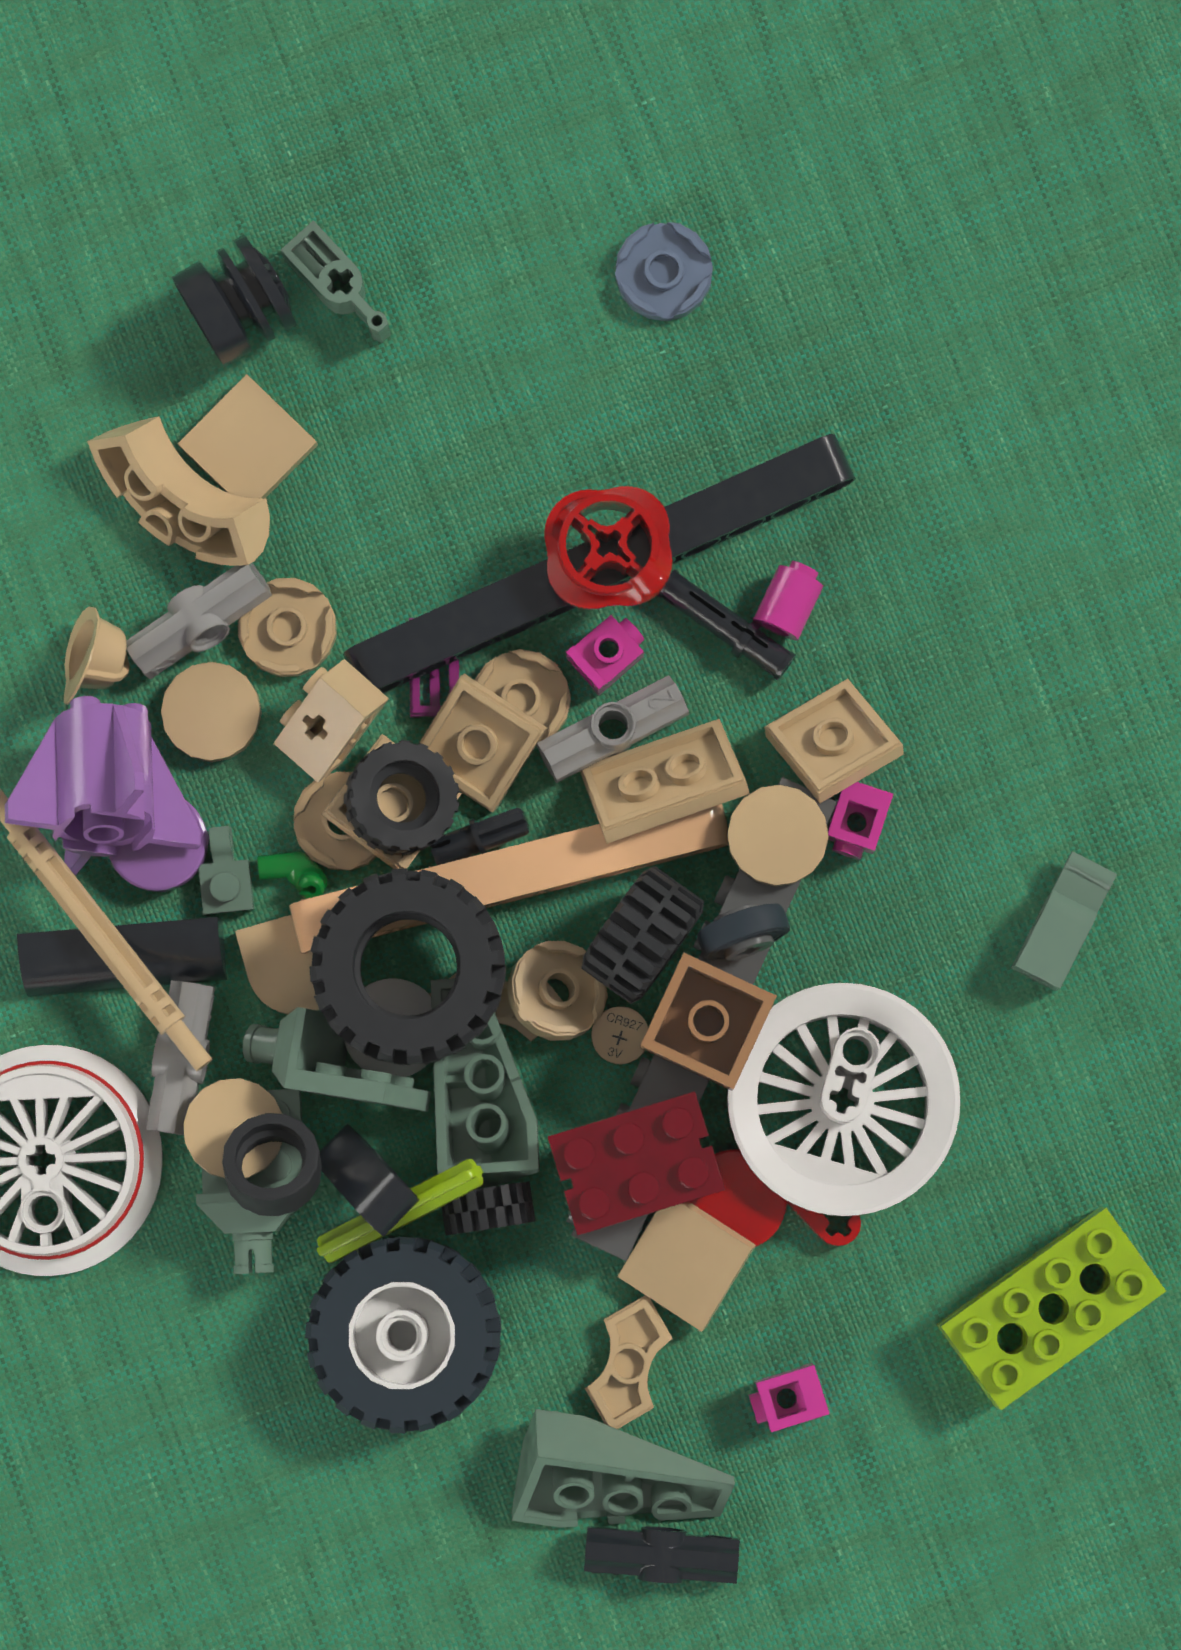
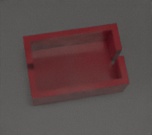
[548,1091,725,1235]

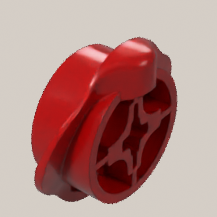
[544,486,672,609]

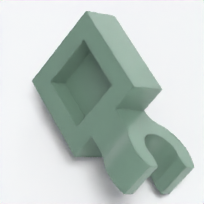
[199,826,255,915]

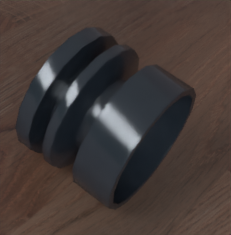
[171,235,297,368]

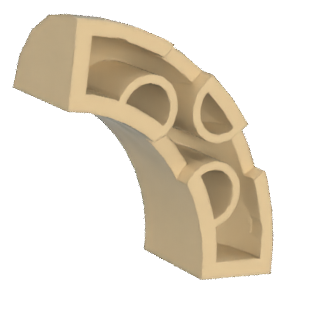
[87,416,270,566]

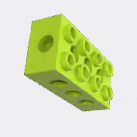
[936,1207,1166,1410]

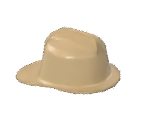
[64,607,129,705]

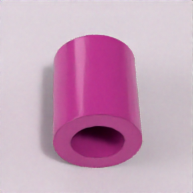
[753,561,823,641]

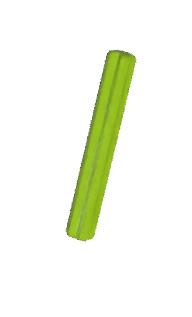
[317,1159,484,1263]

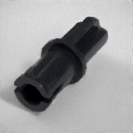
[430,808,529,865]

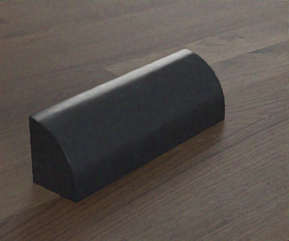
[17,917,227,997]

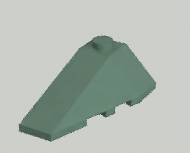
[431,978,540,1187]
[511,1409,735,1528]

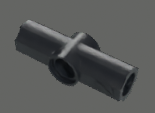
[584,1526,740,1584]

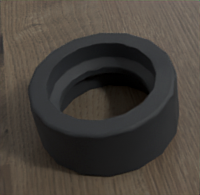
[222,1113,322,1216]

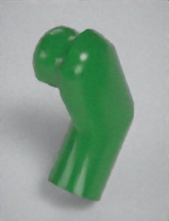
[257,851,328,899]

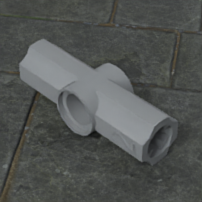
[126,563,272,679]
[537,675,689,783]
[146,980,215,1135]

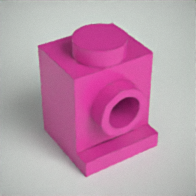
[566,615,645,695]
[828,782,893,860]
[749,1363,830,1432]

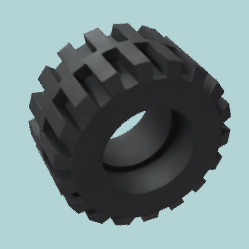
[581,866,704,1004]

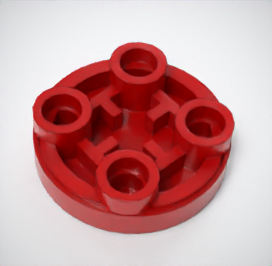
[689,1149,787,1247]

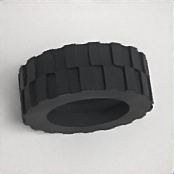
[344,740,459,856]

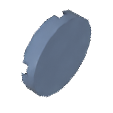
[615,222,713,321]

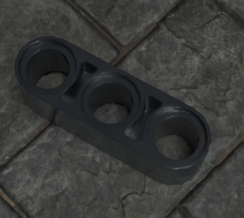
[320,1124,420,1237]

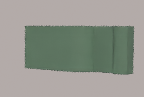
[281,220,391,343]
[1011,851,1117,991]

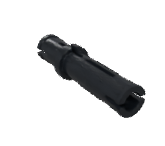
[657,569,796,681]

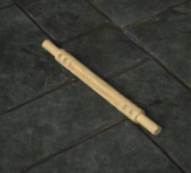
[0,789,212,1072]

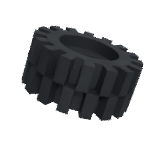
[441,1181,536,1236]

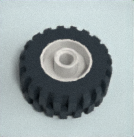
[305,1237,502,1434]

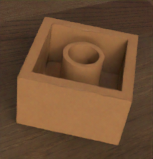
[640,953,777,1091]

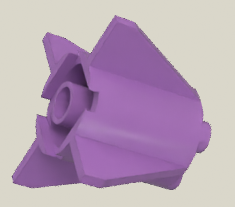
[5,696,201,876]

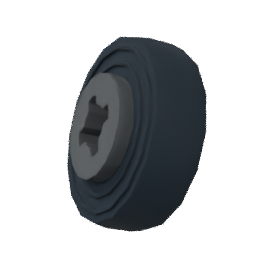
[697,903,790,960]

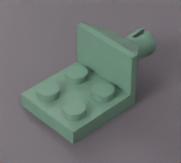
[243,1007,431,1112]
[196,1089,302,1274]

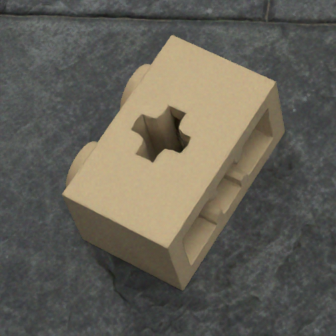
[274,659,389,783]

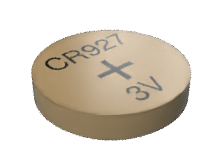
[592,1007,648,1064]

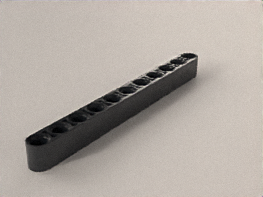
[343,434,856,694]

